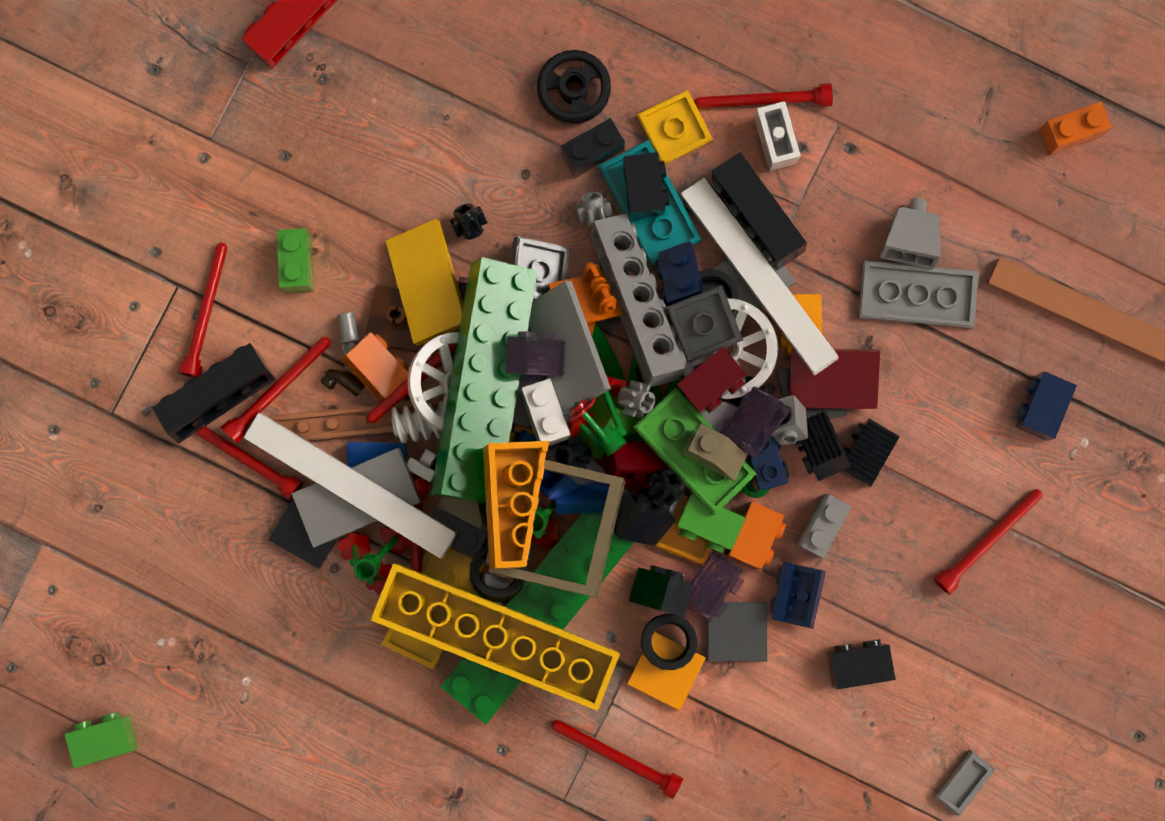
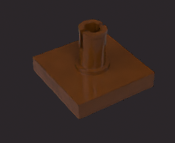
[365,285,423,353]

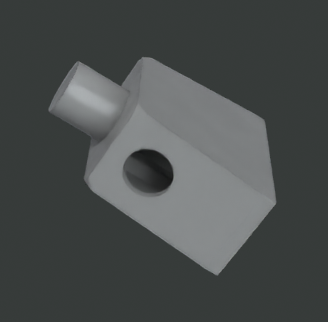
[879,198,941,270]

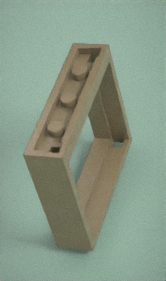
[486,460,625,599]

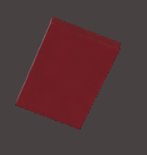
[789,349,880,409]

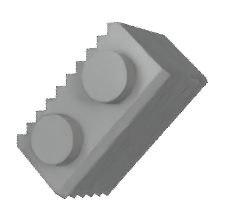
[795,494,852,558]

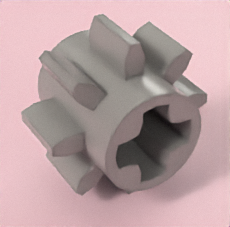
[576,192,612,227]
[618,380,655,419]

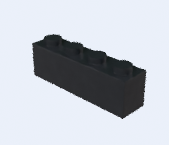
[710,152,807,270]
[152,343,276,444]

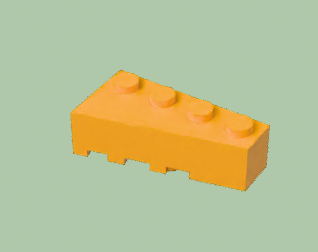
[483,441,549,570]

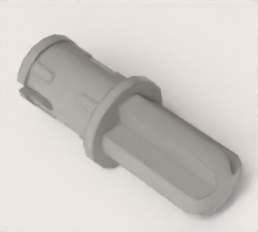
[337,313,361,371]

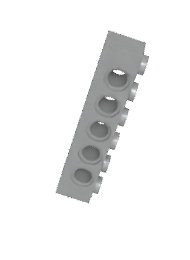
[589,213,686,387]

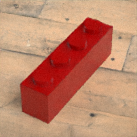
[242,0,337,69]

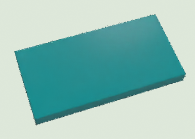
[598,140,702,267]

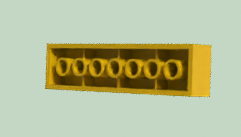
[371,563,620,711]

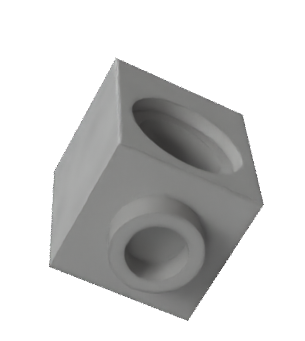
[767,395,808,446]

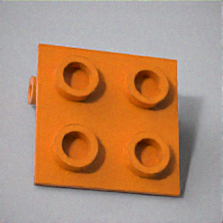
[548,262,623,323]

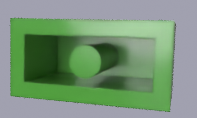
[277,228,314,293]
[676,494,746,554]
[65,712,139,769]

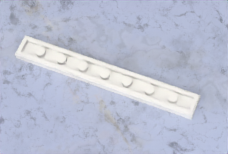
[681,178,839,375]
[244,413,458,559]

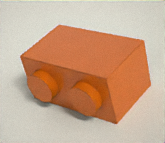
[1039,101,1112,155]
[340,332,408,402]
[727,501,786,570]

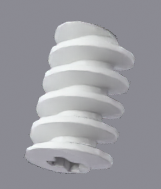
[392,401,443,443]

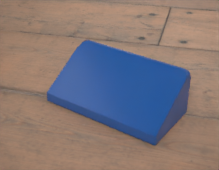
[347,442,407,468]
[539,458,580,500]
[555,484,609,515]

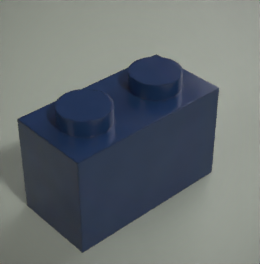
[1015,371,1077,441]

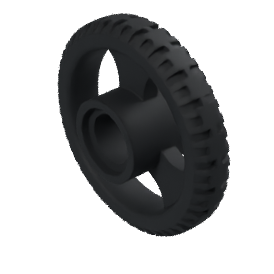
[537,50,611,124]

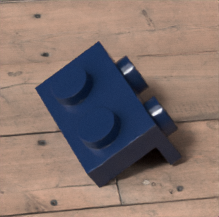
[657,241,703,306]
[744,427,789,490]
[770,561,826,629]

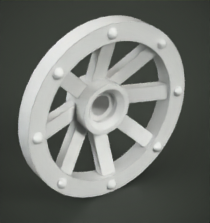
[677,298,778,399]
[408,332,459,431]

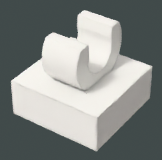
[407,449,438,483]

